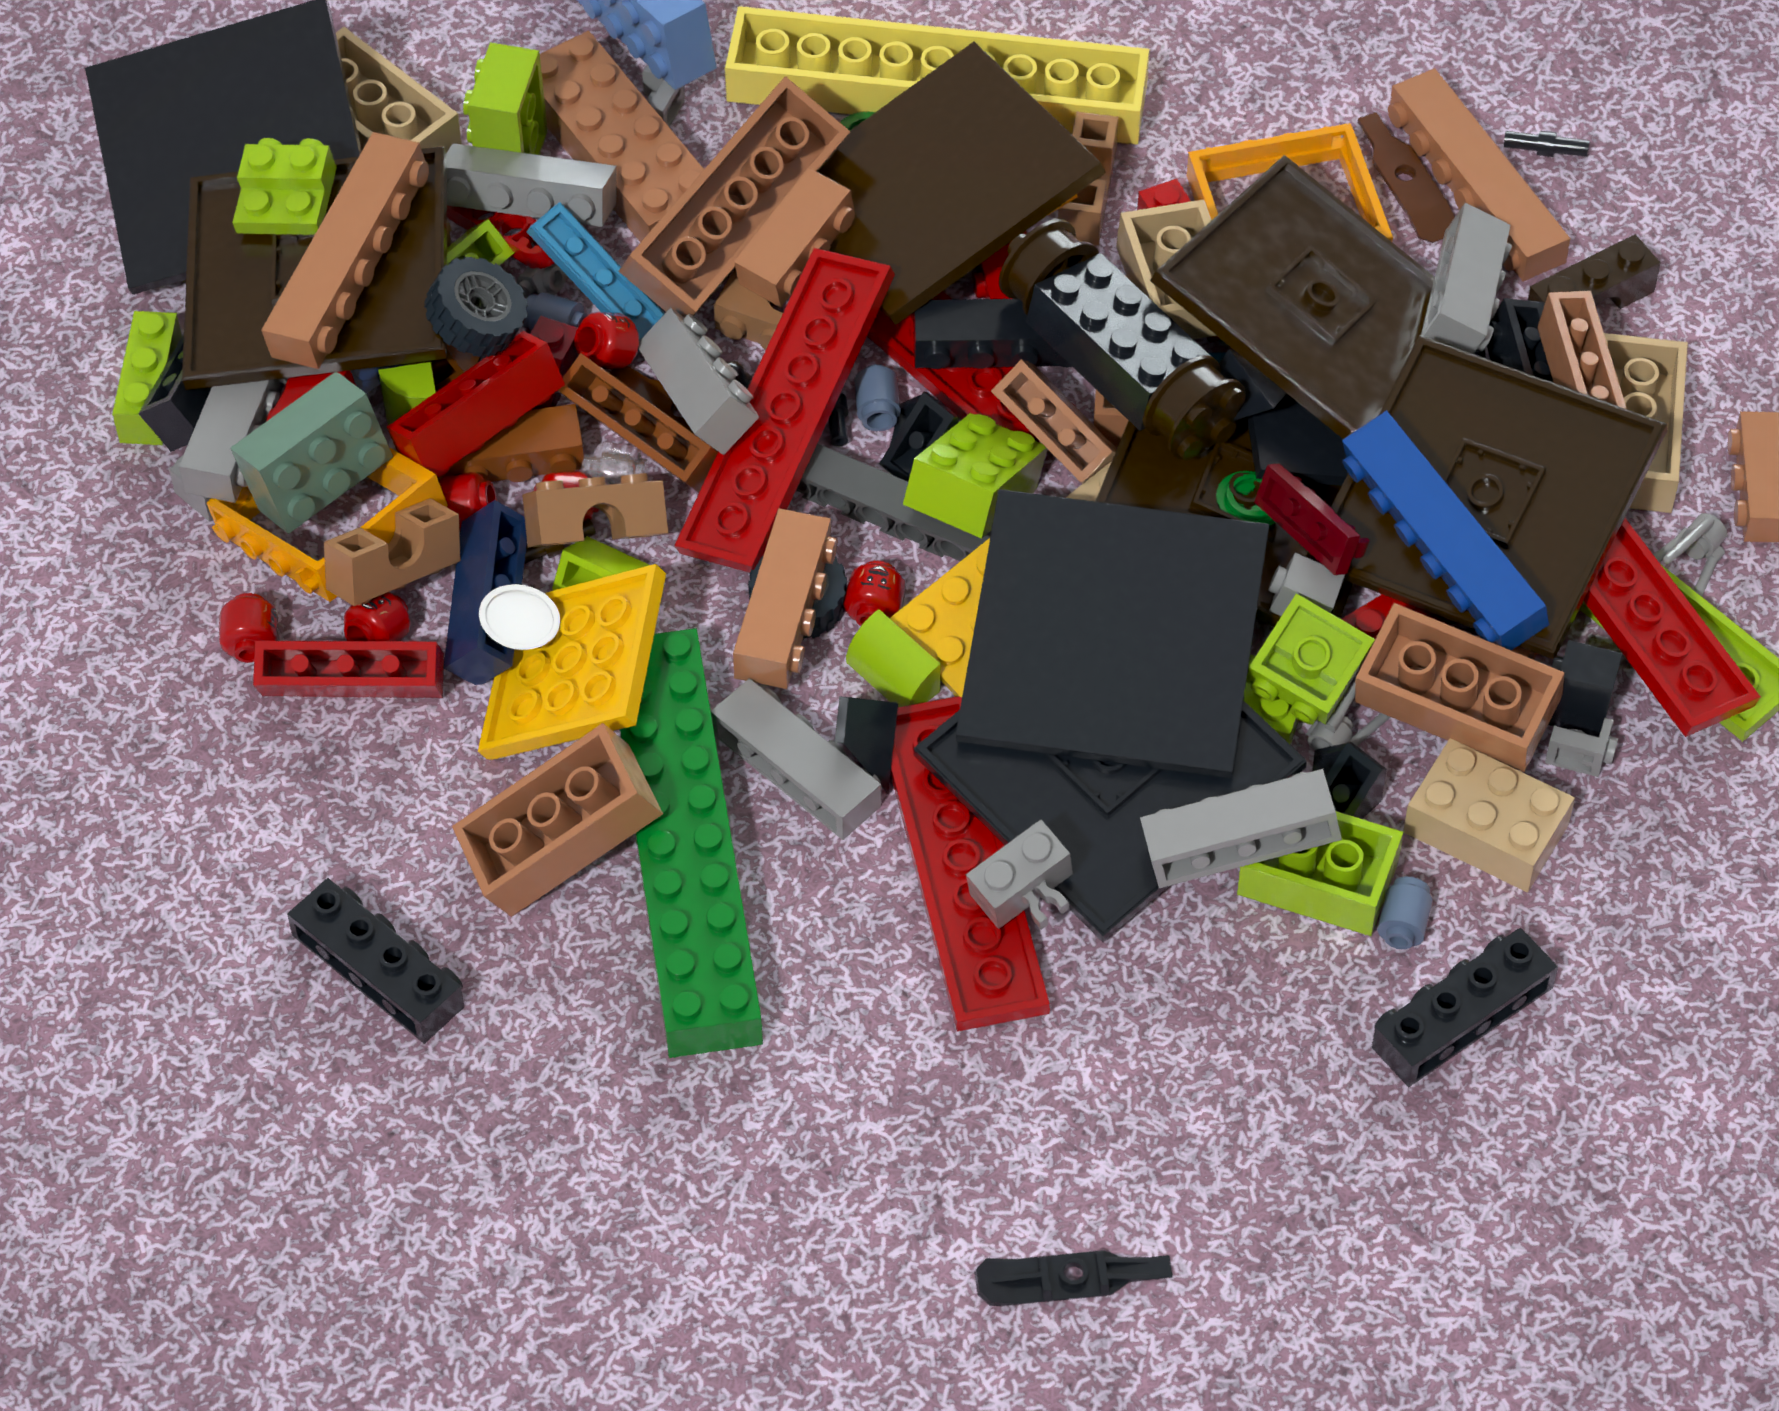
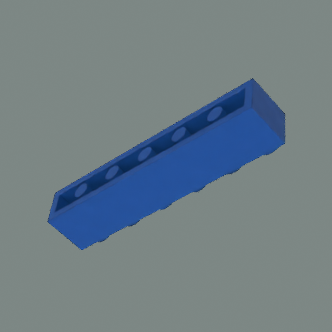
[1342,410,1549,650]

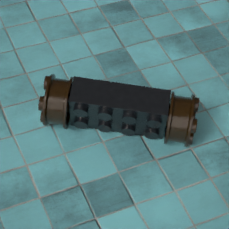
[999,218,1246,461]

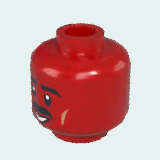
[574,312,639,369]
[844,560,906,626]
[344,592,411,641]
[219,593,278,663]

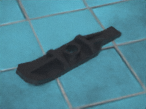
[974,1250,1173,1306]

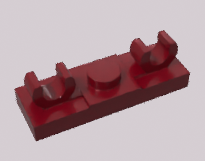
[1254,463,1370,575]

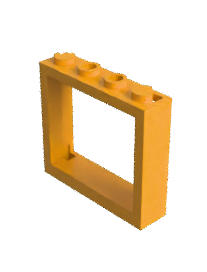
[1186,123,1393,242]
[206,447,448,602]

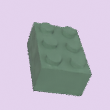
[230,371,393,534]

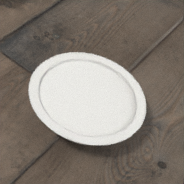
[479,584,560,650]

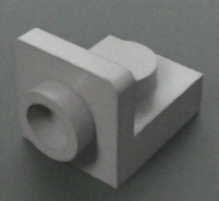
[642,66,685,127]
[1545,718,1619,777]

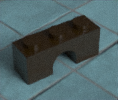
[1528,234,1661,309]

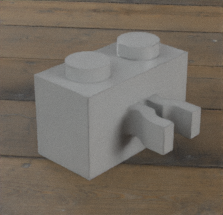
[966,820,1073,930]

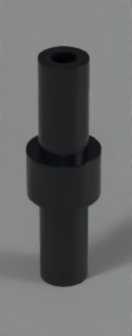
[1504,130,1590,157]
[828,393,849,447]

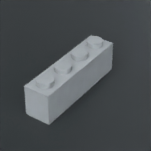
[446,143,616,227]
[1421,203,1511,354]
[638,307,759,455]
[179,378,288,503]
[711,678,881,840]
[1140,769,1342,888]

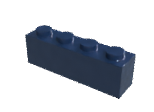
[443,500,527,685]

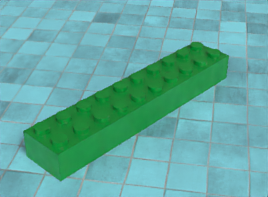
[619,628,763,1058]

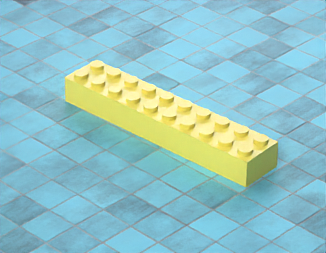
[725,6,1149,145]

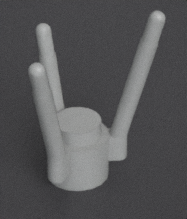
[1653,513,1727,597]
[1306,671,1390,750]

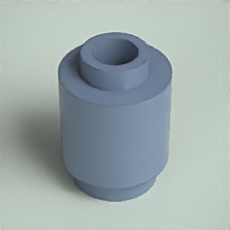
[523,292,588,332]
[854,365,901,431]
[1377,876,1433,949]

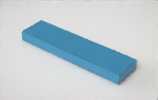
[527,202,664,354]

